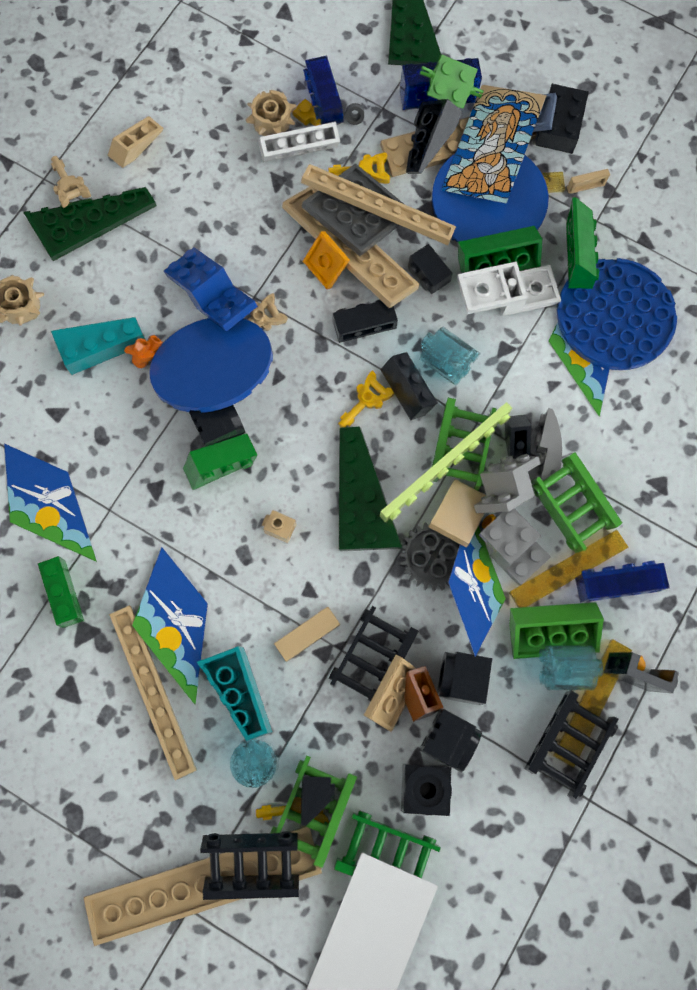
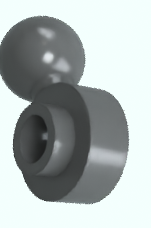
[330,103,364,125]

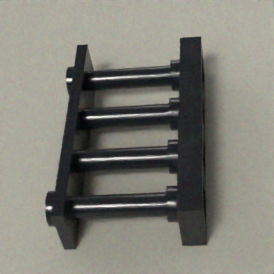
[328,606,419,702]
[524,690,619,799]
[200,831,299,900]

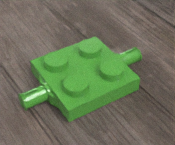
[420,55,484,109]

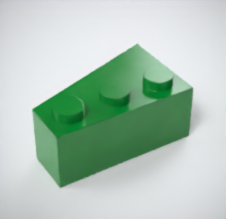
[183,433,257,490]

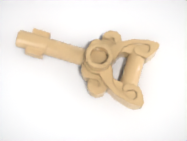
[51,156,91,208]
[247,293,288,331]

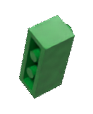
[37,556,84,628]

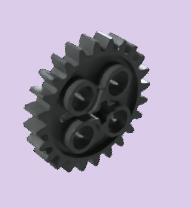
[399,522,460,591]

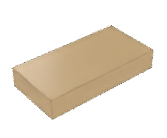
[567,169,610,194]

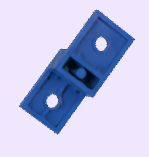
[164,247,258,332]

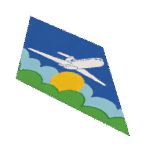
[549,322,610,417]
[4,443,97,562]
[448,526,506,657]
[132,547,208,704]

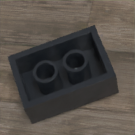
[536,83,589,154]

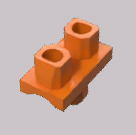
[124,335,163,368]

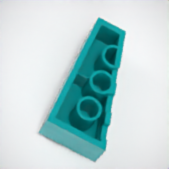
[51,317,145,375]
[197,646,273,741]

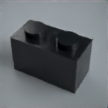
[408,244,453,294]

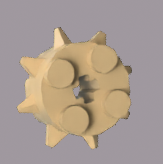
[246,90,297,136]
[0,275,44,326]

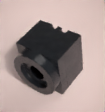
[189,405,246,447]
[437,652,493,705]
[419,709,482,773]
[401,764,452,816]

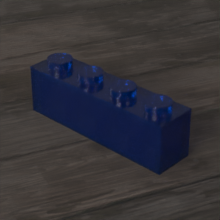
[303,55,344,125]
[575,560,670,603]

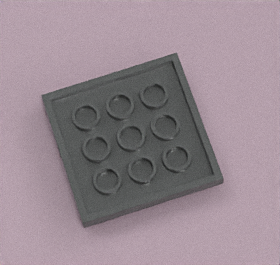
[302,163,404,256]

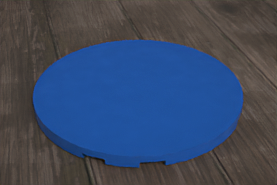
[432,154,549,242]
[557,258,677,370]
[149,318,273,413]

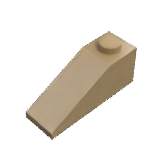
[108,116,164,168]

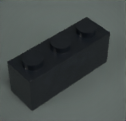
[333,299,398,343]
[380,352,438,420]

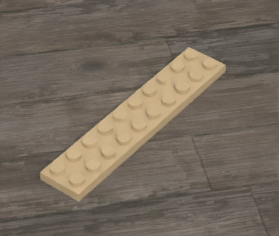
[84,827,322,946]

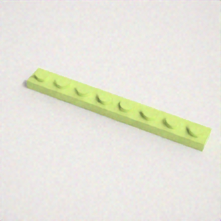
[380,402,512,522]

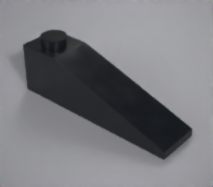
[406,99,462,174]

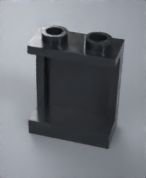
[604,652,679,693]

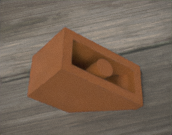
[405,666,444,722]

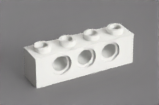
[259,122,340,162]

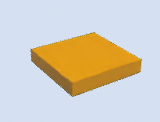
[303,231,350,289]

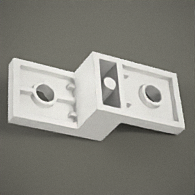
[457,262,561,316]

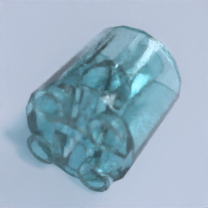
[420,327,480,386]
[539,646,603,690]
[230,739,279,788]

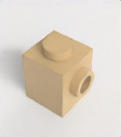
[262,510,297,543]

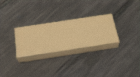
[274,607,340,662]

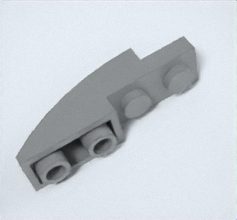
[534,408,562,481]

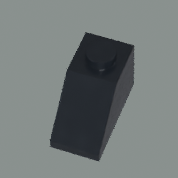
[505,415,532,459]
[300,776,335,828]

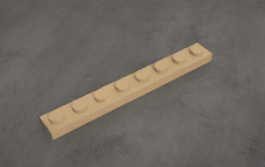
[301,164,456,245]
[109,605,197,780]

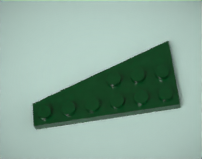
[388,0,441,68]
[23,187,157,261]
[339,426,403,551]

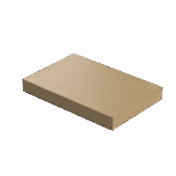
[429,479,486,547]
[364,655,417,732]

